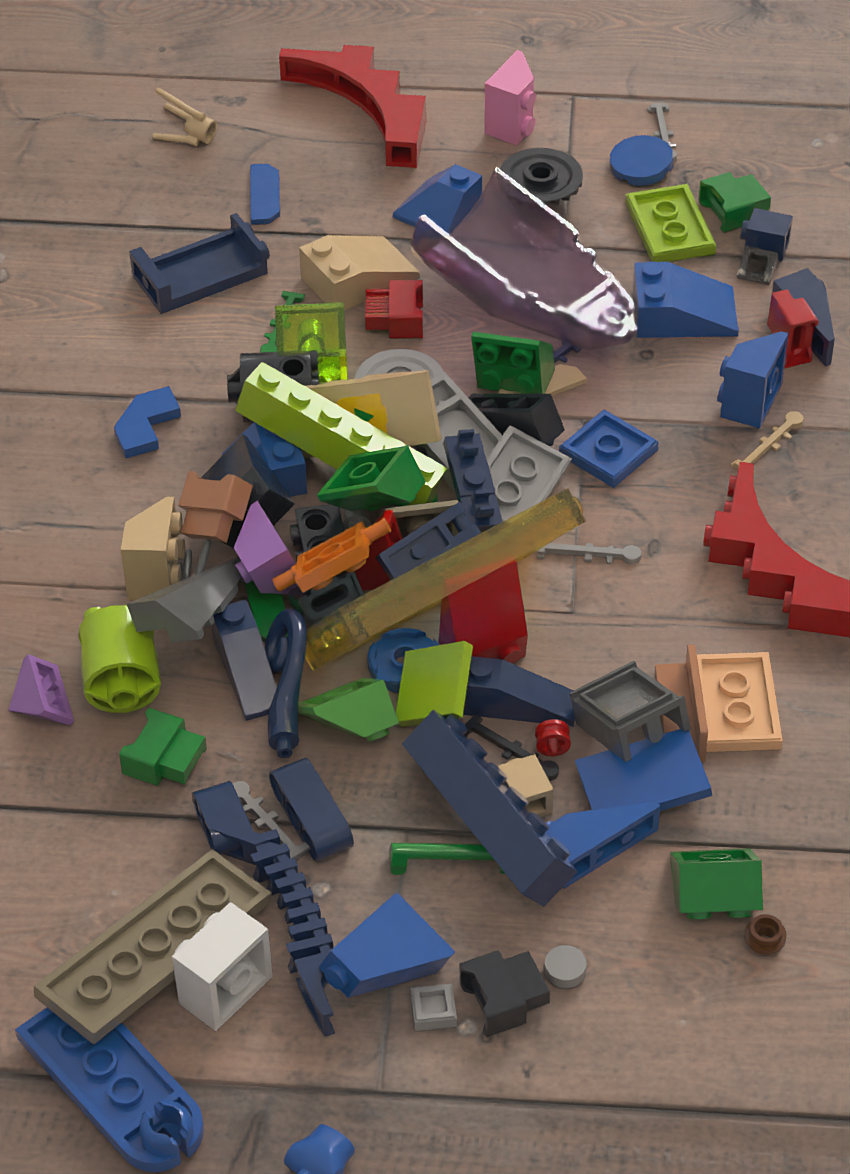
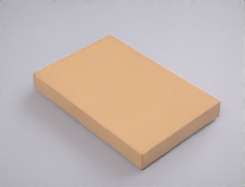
[697,652,783,752]

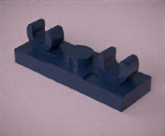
[443,429,503,533]

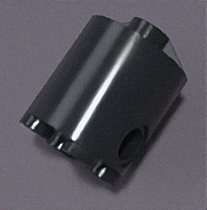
[227,350,319,423]

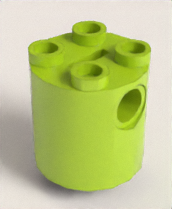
[78,604,161,713]

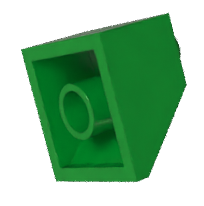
[317,445,426,511]
[670,849,763,919]

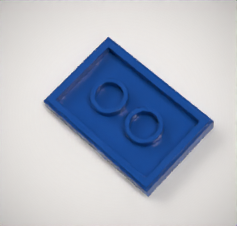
[575,729,712,811]

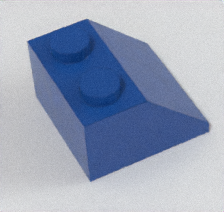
[717,331,788,429]
[222,422,307,497]

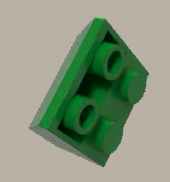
[471,332,555,394]

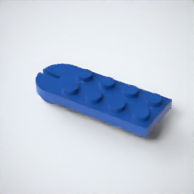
[15,1008,204,1172]

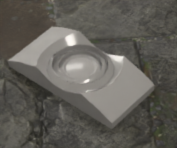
[413,372,502,492]

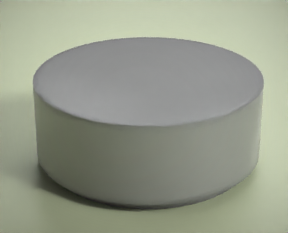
[545,945,587,988]

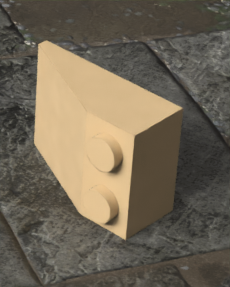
[299,235,420,314]

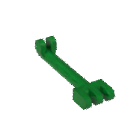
[389,843,505,875]

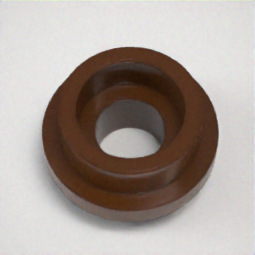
[744,914,787,955]

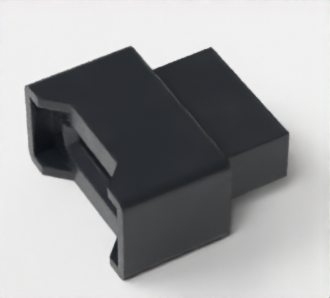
[287,570,365,628]
[459,950,550,1037]

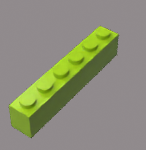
[235,362,447,507]

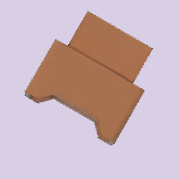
[178,471,253,543]

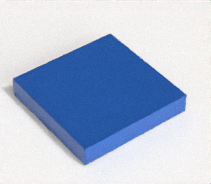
[559,409,659,488]

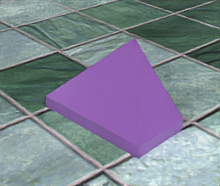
[8,654,74,726]

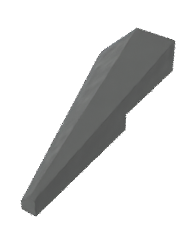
[127,556,245,643]

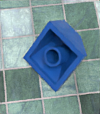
[393,164,482,241]

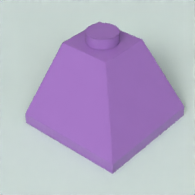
[234,501,298,594]

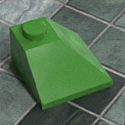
[298,678,399,741]

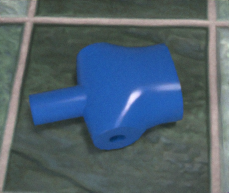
[284,1124,355,1174]

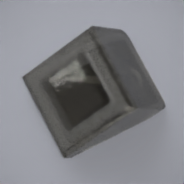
[737,246,779,285]

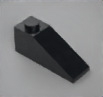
[468,393,565,447]

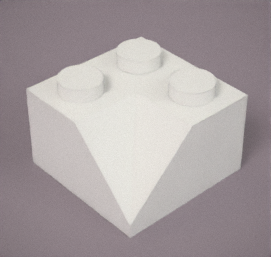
[172,902,273,1031]

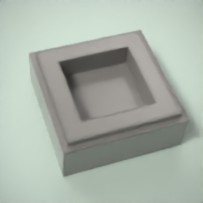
[410,983,457,1031]

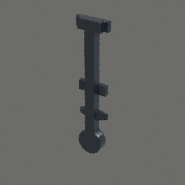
[464,715,559,781]

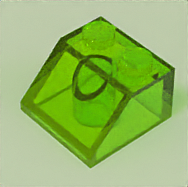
[275,302,348,383]

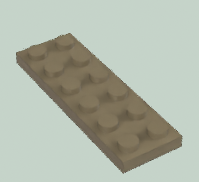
[34,849,271,1044]

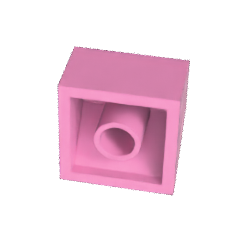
[485,50,536,146]

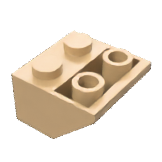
[120,496,185,600]

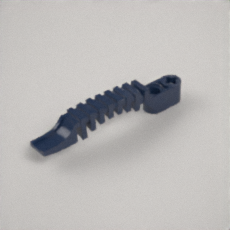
[192,781,335,1037]

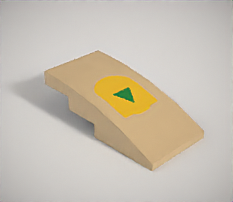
[301,370,442,458]

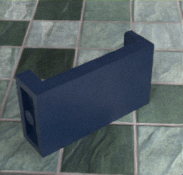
[129,213,270,314]

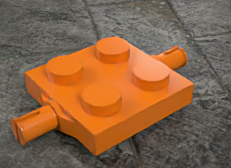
[272,518,391,593]

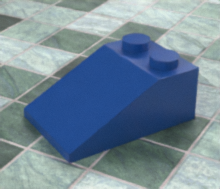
[633,262,739,338]

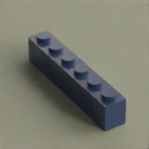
[401,710,578,907]

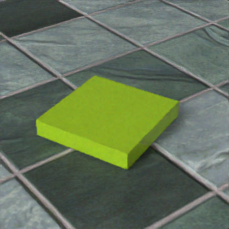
[396,641,473,727]

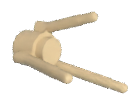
[152,88,217,147]

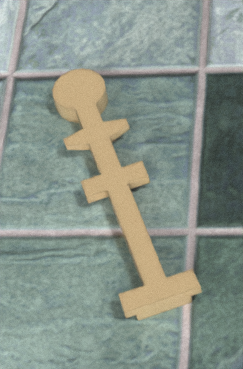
[731,411,803,474]

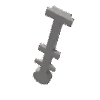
[647,103,677,163]
[537,538,641,564]
[233,781,310,860]

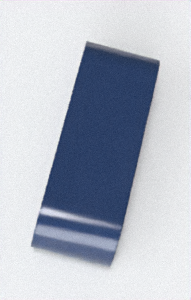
[269,757,354,862]

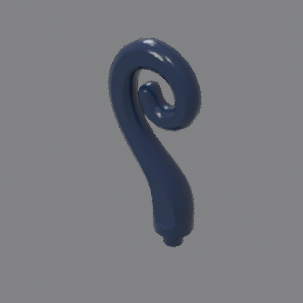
[264,609,307,758]

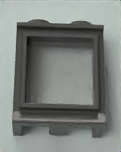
[569,661,691,762]

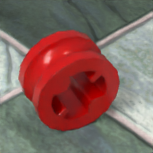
[535,719,571,757]

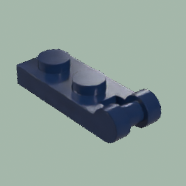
[375,501,481,588]

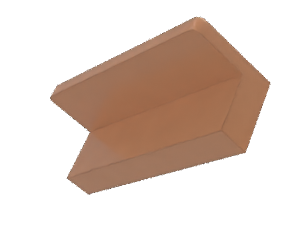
[654,644,708,762]

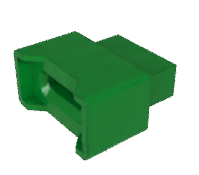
[699,172,771,233]
[119,708,207,786]

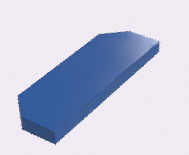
[250,164,280,225]

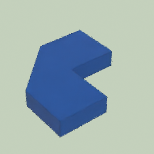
[114,386,181,458]

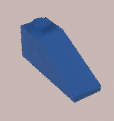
[546,801,660,889]

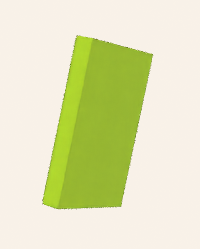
[625,184,716,262]

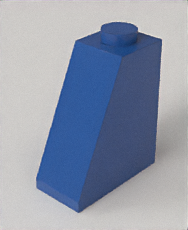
[318,892,455,998]

